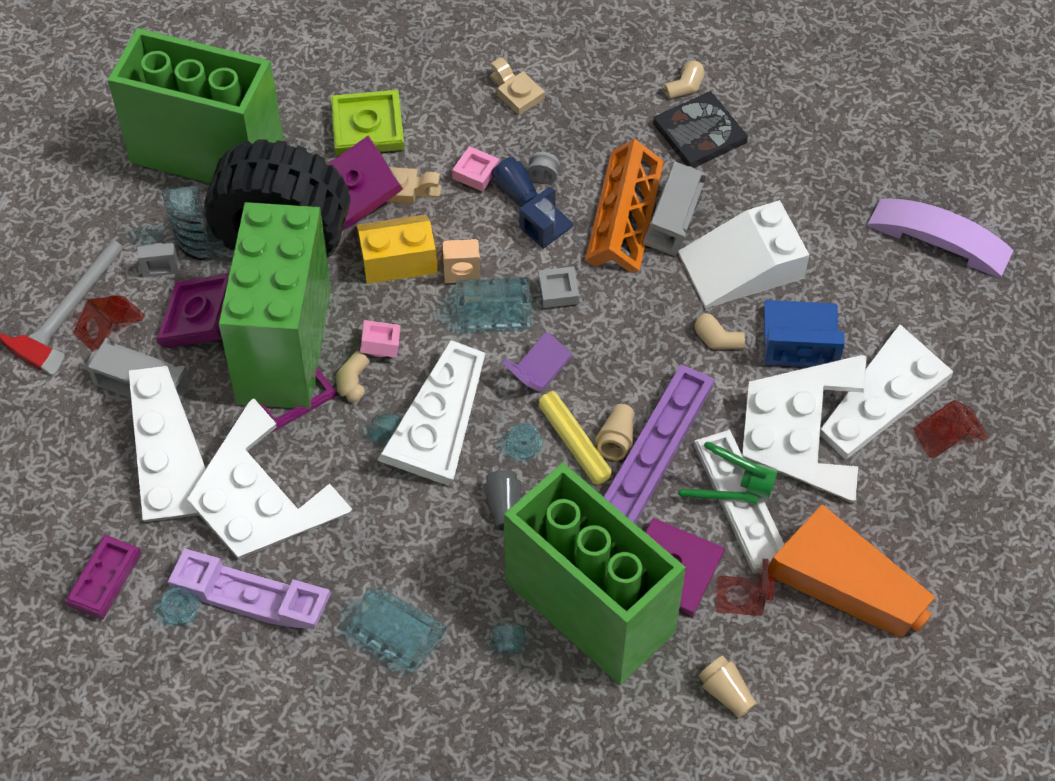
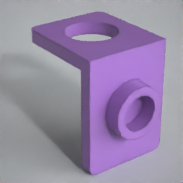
[501,332,572,392]

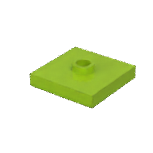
[331,90,405,156]

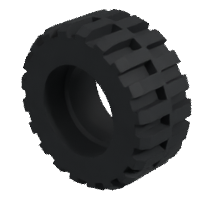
[203,139,350,258]

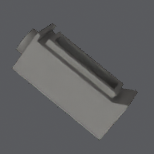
[642,161,707,257]
[88,338,191,400]

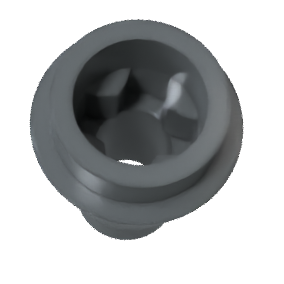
[483,470,521,530]

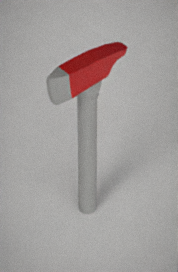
[0,240,123,376]

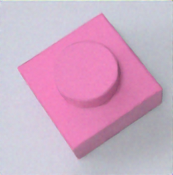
[452,146,500,192]
[360,320,400,358]

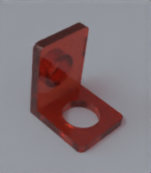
[74,295,145,352]
[914,400,989,458]
[716,558,775,616]

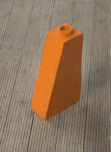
[765,504,935,638]

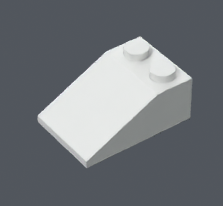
[678,200,809,308]

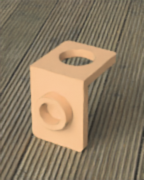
[443,239,481,283]

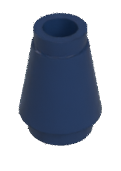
[492,157,538,207]

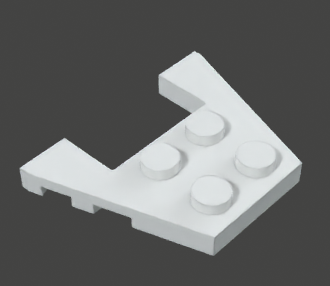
[742,355,866,503]
[187,398,352,559]

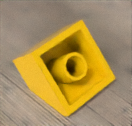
[356,214,437,284]

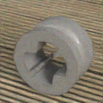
[527,152,560,184]

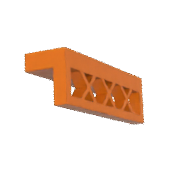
[585,138,664,273]

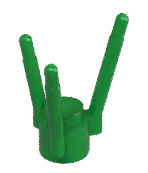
[678,441,778,505]

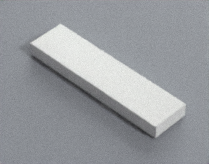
[694,430,784,574]

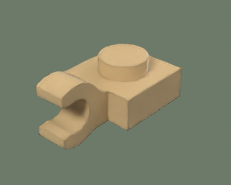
[490,57,545,115]
[386,167,442,204]

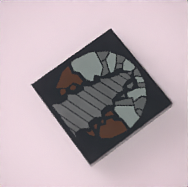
[653,91,748,168]

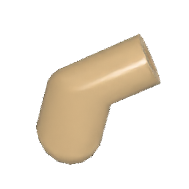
[663,61,705,100]
[336,351,370,403]

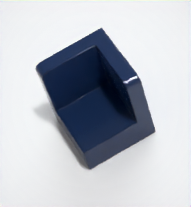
[519,187,573,249]

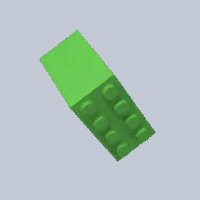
[108,28,284,183]
[219,202,331,409]
[504,462,686,686]

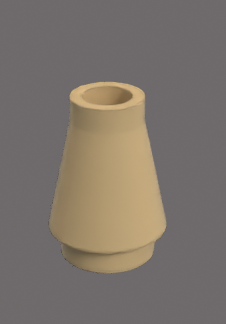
[595,404,635,461]
[698,655,757,719]

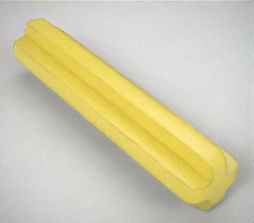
[539,391,612,485]

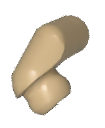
[695,313,745,350]

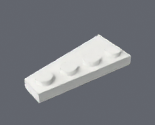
[820,325,953,460]
[377,340,485,486]
[129,366,206,522]

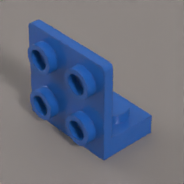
[764,300,845,367]

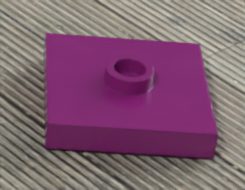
[327,136,404,229]
[156,273,230,348]
[645,518,725,618]

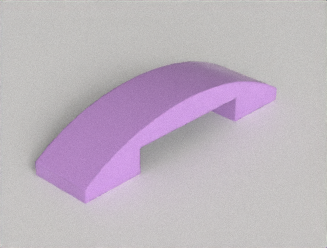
[867,199,1014,279]
[168,548,331,628]

